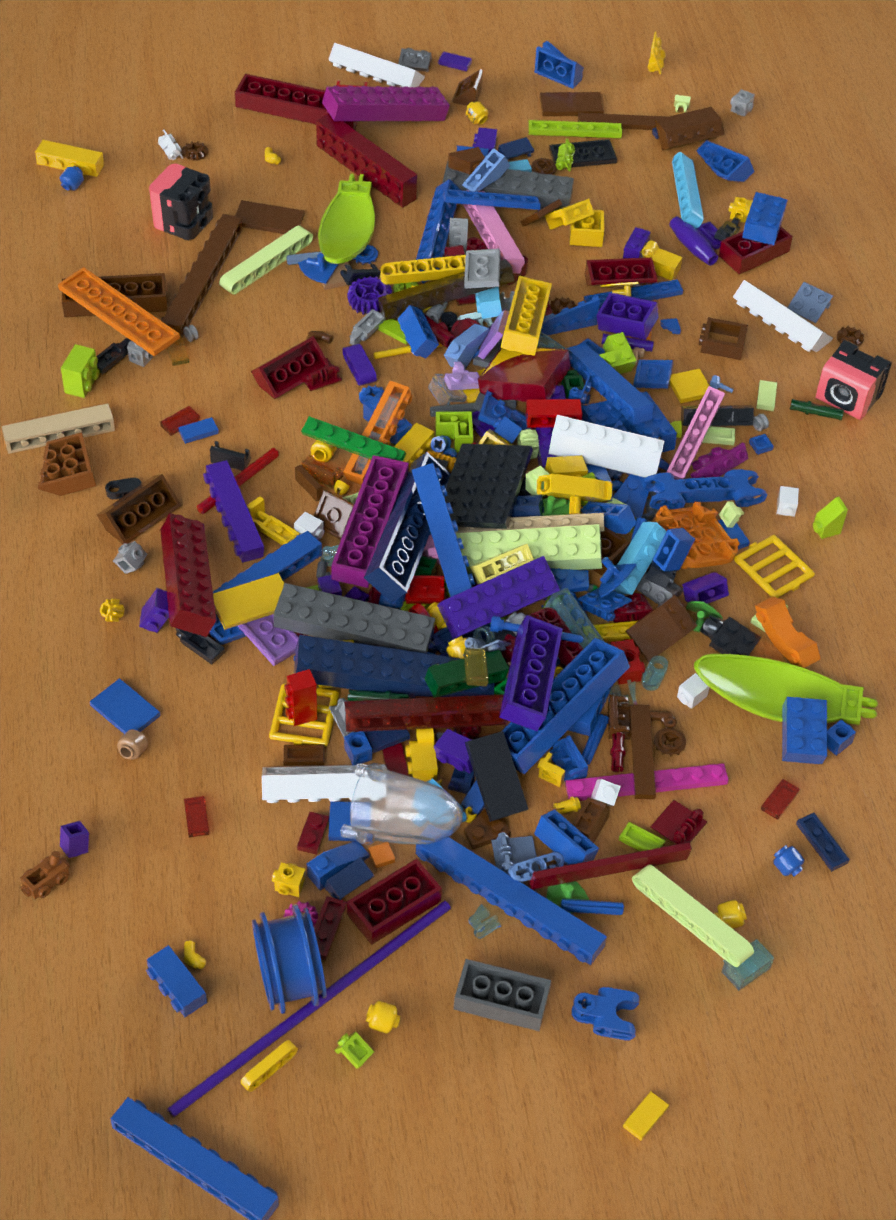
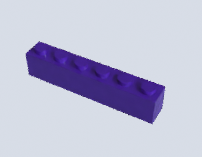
[203,460,264,563]

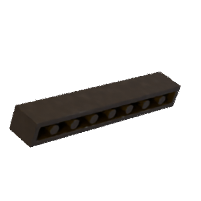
[377,259,515,320]

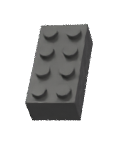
[454,959,551,1031]

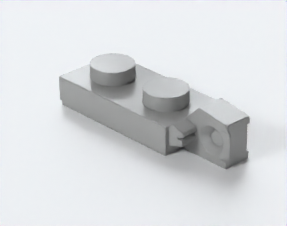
[349,309,385,345]

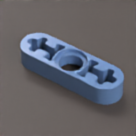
[508,852,564,882]

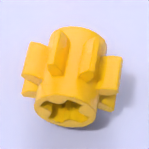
[100,598,125,622]

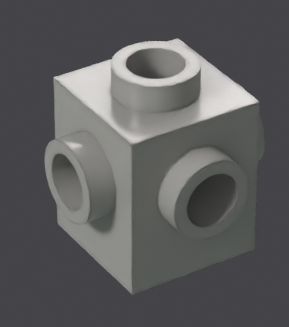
[730,89,755,116]
[127,341,153,367]
[113,541,147,574]

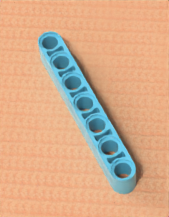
[672,152,704,229]

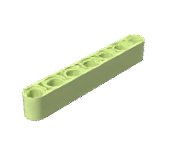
[219,225,313,295]
[632,864,754,967]

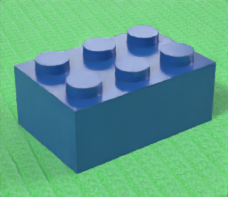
[742,192,788,245]
[782,697,827,764]

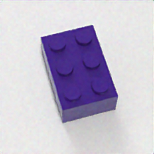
[597,293,659,340]

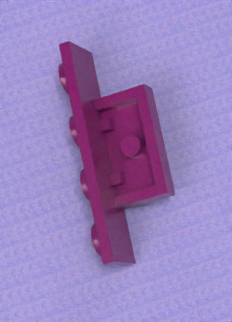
[690,442,749,478]

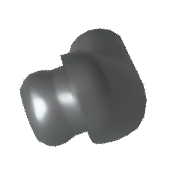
[642,499,659,522]
[316,561,331,578]

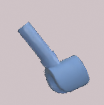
[710,375,734,393]

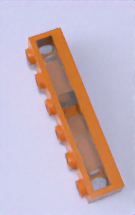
[343,381,412,485]

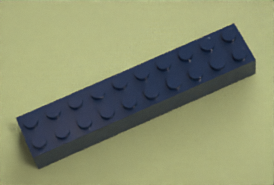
[364,452,451,603]
[294,635,494,709]

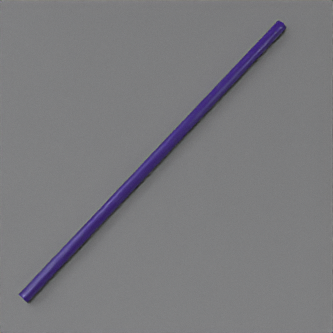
[167,901,451,1118]

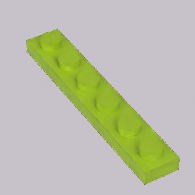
[528,120,622,138]

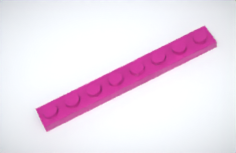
[565,763,728,801]

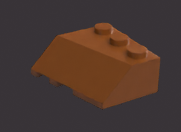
[38,432,97,496]

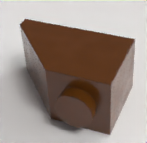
[448,147,485,175]

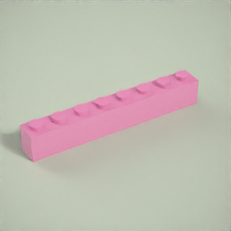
[463,190,525,273]

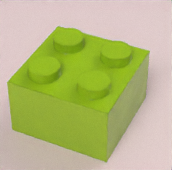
[61,344,99,398]

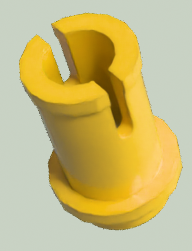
[553,796,581,815]

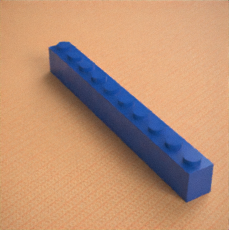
[416,826,607,966]

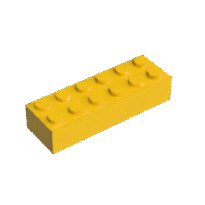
[501,276,552,356]

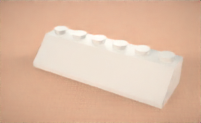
[329,43,425,87]
[733,280,833,352]
[549,415,664,478]
[262,764,387,803]

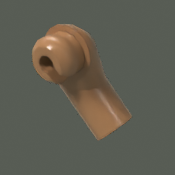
[632,347,645,367]

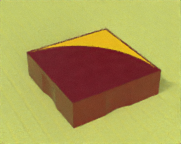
[478,347,570,402]

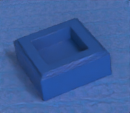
[749,434,774,455]

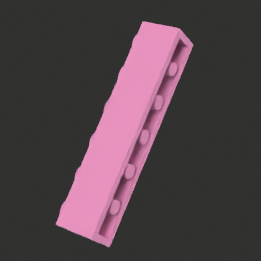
[666,386,725,480]

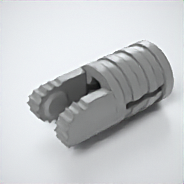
[425,302,448,323]

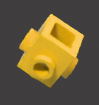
[728,197,753,222]
[272,862,306,897]

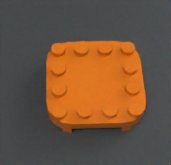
[652,502,740,569]

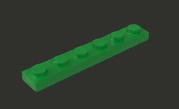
[301,416,406,462]

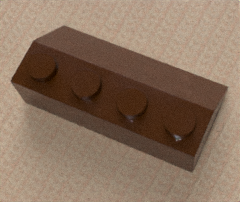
[655,107,725,151]
[97,474,181,544]

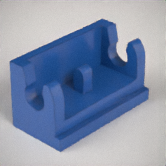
[549,735,588,782]

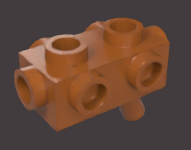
[20,851,70,900]

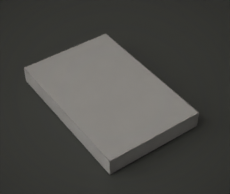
[464,249,500,288]

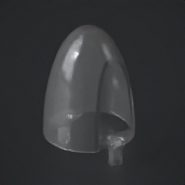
[341,763,463,845]

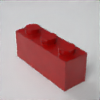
[526,399,582,428]
[284,669,317,727]

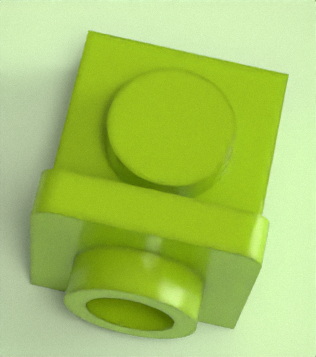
[334,1032,374,1069]

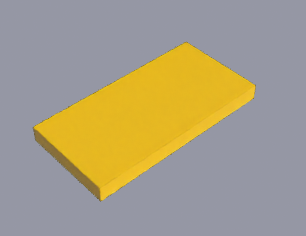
[213,573,284,630]

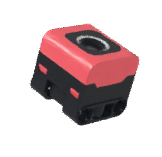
[149,164,213,241]
[815,339,892,420]

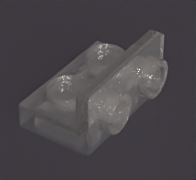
[428,374,467,406]

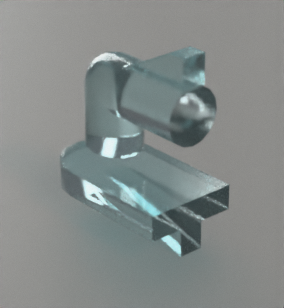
[320,545,339,567]
[609,680,638,705]
[468,905,501,939]

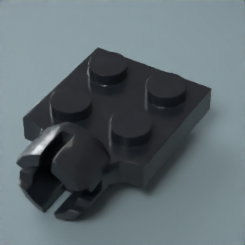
[700,614,761,656]

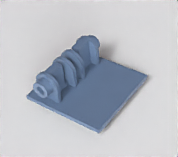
[787,282,833,323]
[463,637,511,657]
[491,832,539,875]

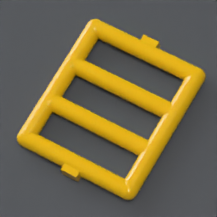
[734,535,815,598]
[269,683,339,747]

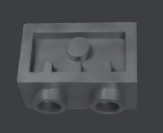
[398,48,432,72]
[636,572,683,605]

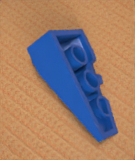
[696,140,755,182]

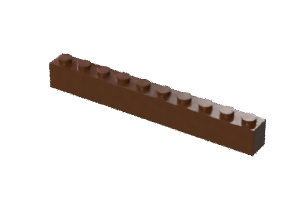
[161,214,242,339]

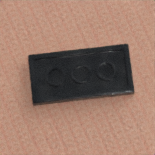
[549,139,617,169]
[465,731,529,822]

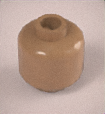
[117,729,148,760]

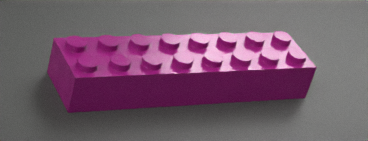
[322,86,450,121]
[331,455,409,588]

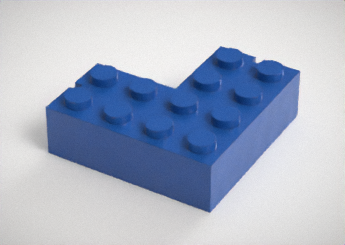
[581,391,677,452]

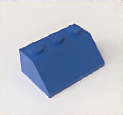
[534,46,584,89]

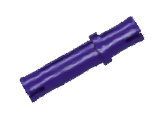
[601,333,654,352]

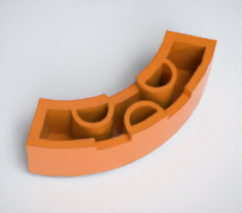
[755,596,821,668]

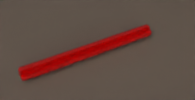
[197,448,279,514]

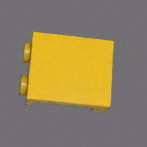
[545,199,594,230]

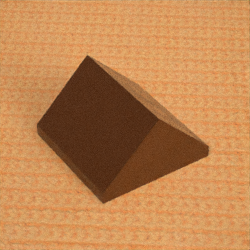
[452,69,483,106]

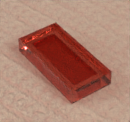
[160,406,200,436]
[761,779,800,820]
[184,796,210,838]

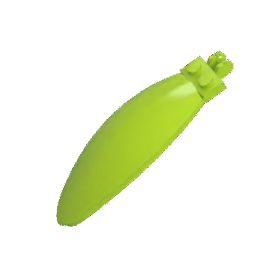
[318,174,375,264]
[694,654,878,725]

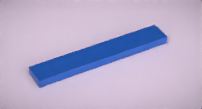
[442,189,541,210]
[583,279,683,310]

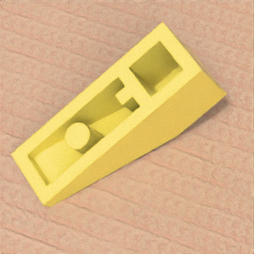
[470,544,534,584]

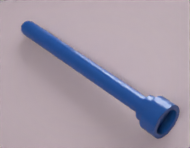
[490,616,584,643]

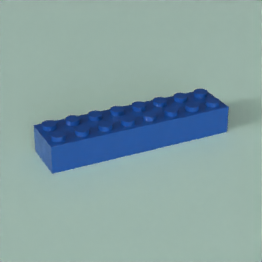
[501,638,630,774]

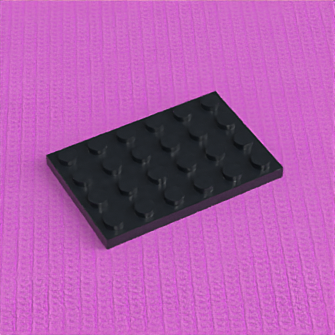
[445,444,533,529]

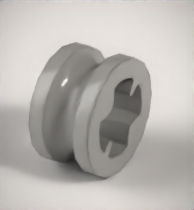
[183,325,199,342]
[753,414,769,431]

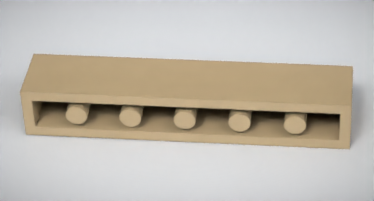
[1,404,115,454]

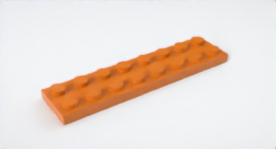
[58,267,180,356]

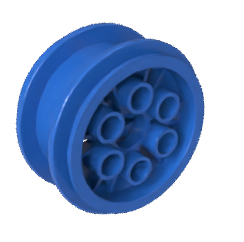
[252,904,327,1014]

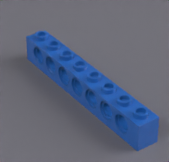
[416,179,461,284]

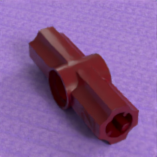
[424,314,457,348]

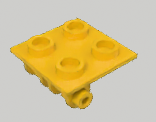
[648,32,666,74]

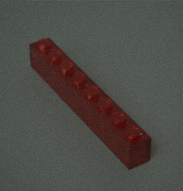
[344,695,508,732]

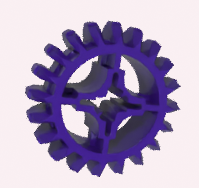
[347,276,392,315]

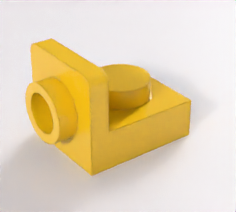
[537,752,565,787]

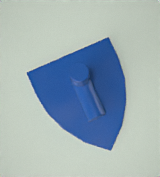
[298,253,338,284]
[599,557,636,598]

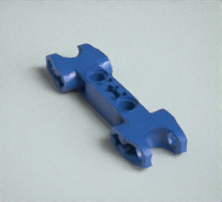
[641,469,767,510]

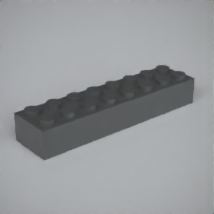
[443,162,574,212]
[273,583,435,654]

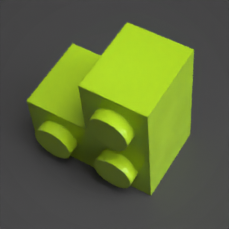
[599,332,637,374]
[435,412,473,453]

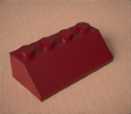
[585,257,658,286]
[251,336,330,399]

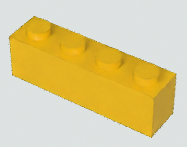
[35,140,104,177]
[394,422,434,472]

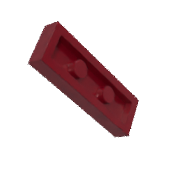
[314,896,347,961]

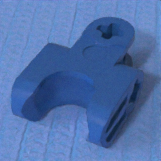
[571,987,640,1041]

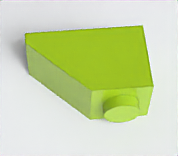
[813,497,848,539]

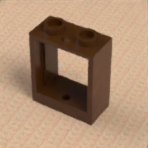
[698,317,748,360]

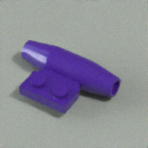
[669,216,721,266]

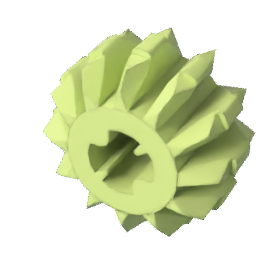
[517,429,539,459]

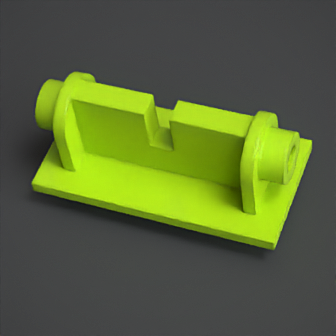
[556,138,575,171]

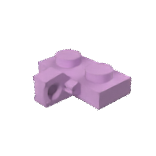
[444,362,480,390]

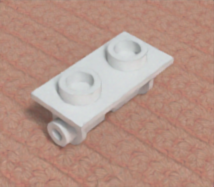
[158,130,183,160]

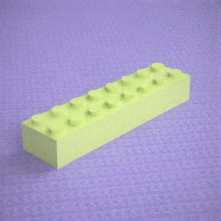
[456,524,602,576]

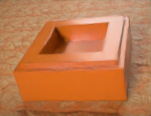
[368,842,395,869]

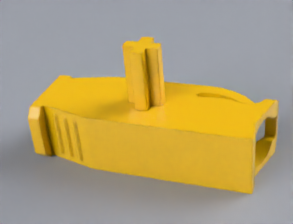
[537,474,612,514]

